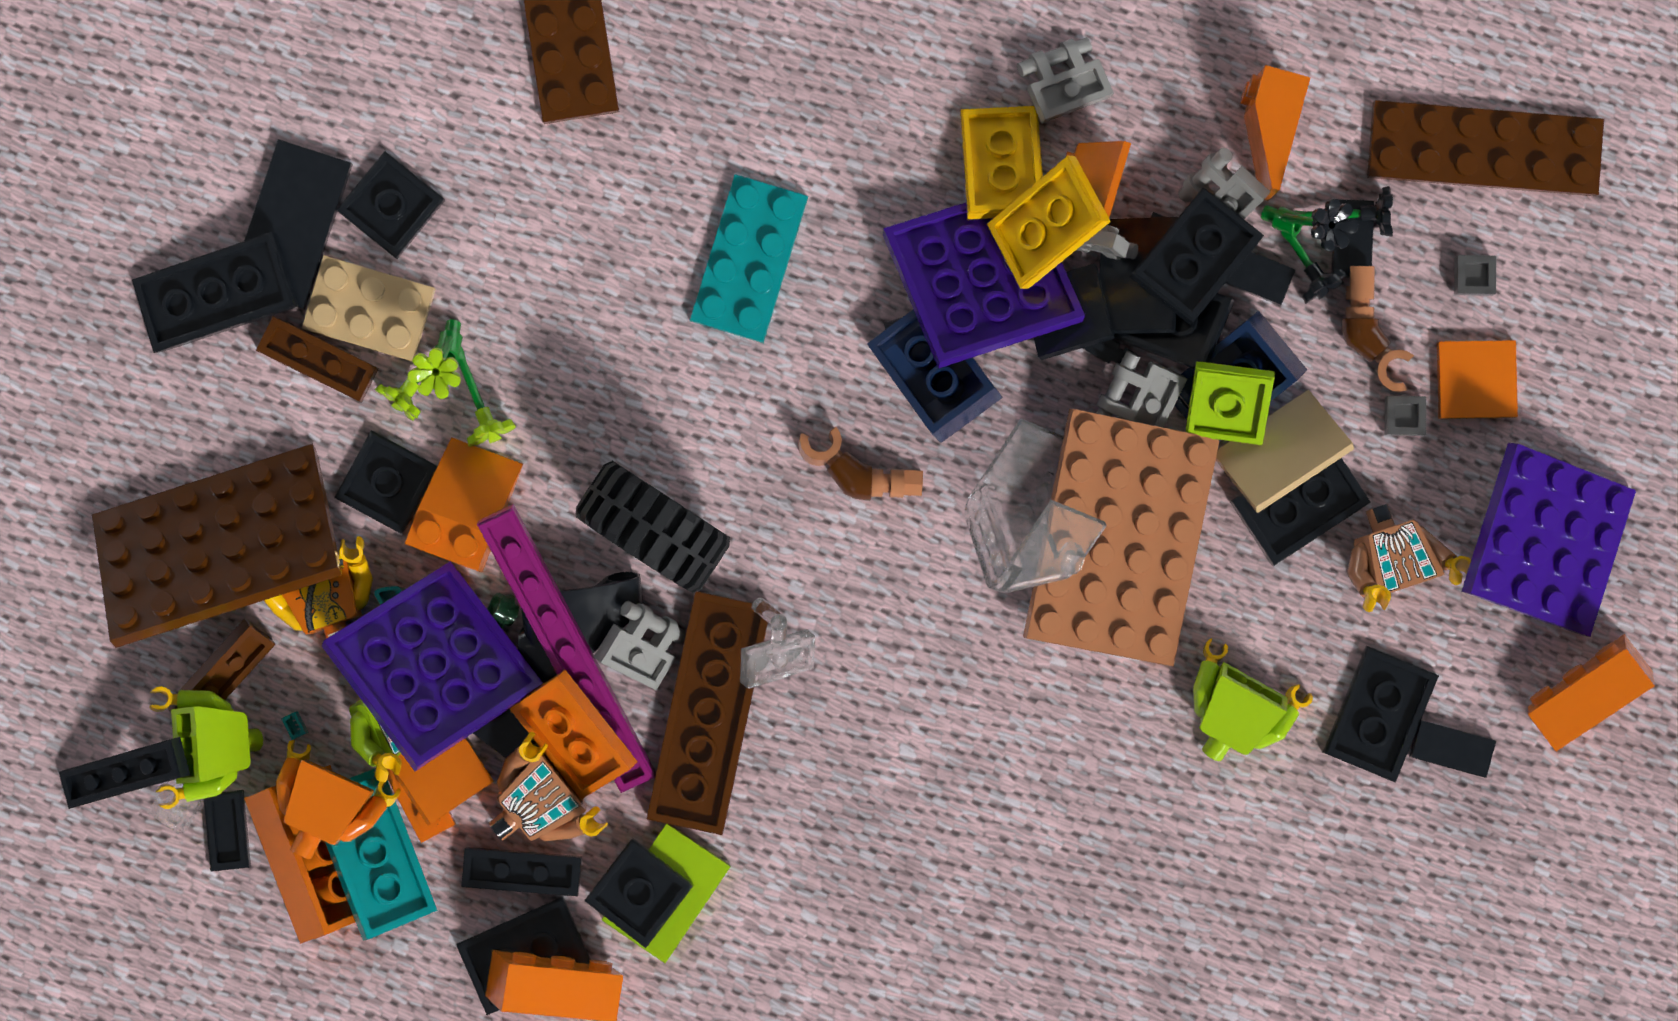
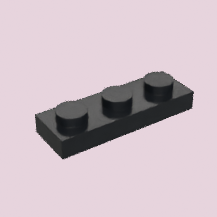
[461,847,582,897]

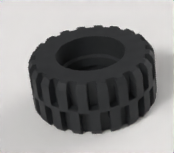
[576,460,730,593]

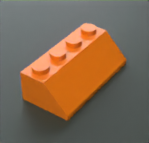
[244,765,355,944]

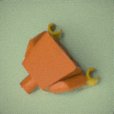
[276,740,400,860]

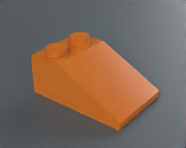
[1240,65,1311,201]
[1065,141,1131,217]
[405,437,523,572]

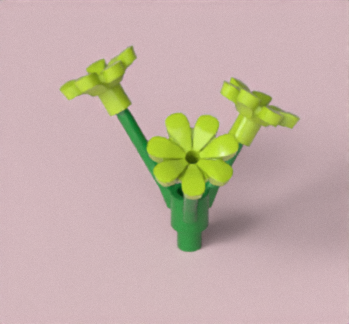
[374,319,516,447]

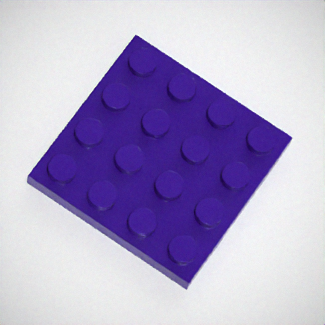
[883,202,1085,368]
[1461,442,1636,637]
[322,561,543,771]

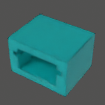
[281,711,309,740]

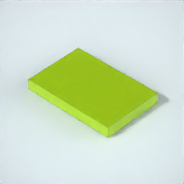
[601,824,731,963]

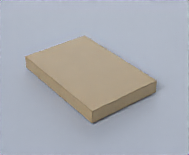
[1216,390,1354,513]

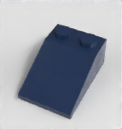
[867,309,1003,443]
[1174,310,1307,442]

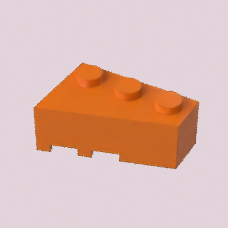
[1528,634,1655,751]

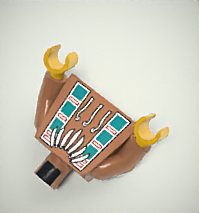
[1347,504,1471,612]
[489,732,608,842]

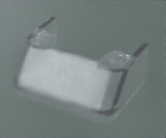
[965,418,1107,594]

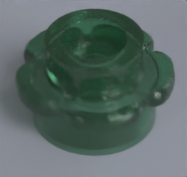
[487,593,519,628]

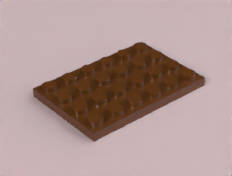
[92,443,342,648]

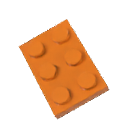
[510,670,638,800]

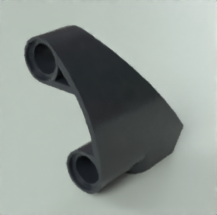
[518,572,643,685]

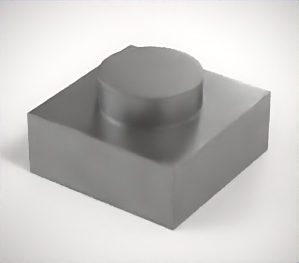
[1454,255,1496,296]
[1384,396,1426,436]

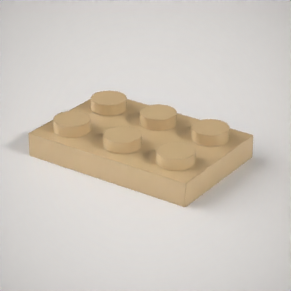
[301,255,436,362]

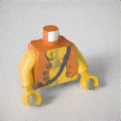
[264,536,373,638]

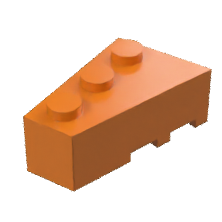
[485,950,624,1021]

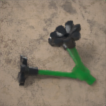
[1261,186,1393,304]

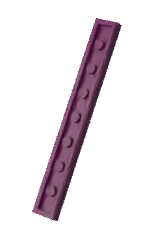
[477,504,656,793]

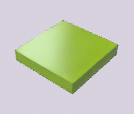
[1185,361,1274,445]

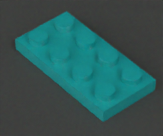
[690,174,808,344]
[325,768,438,941]

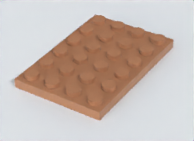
[1023,409,1220,667]

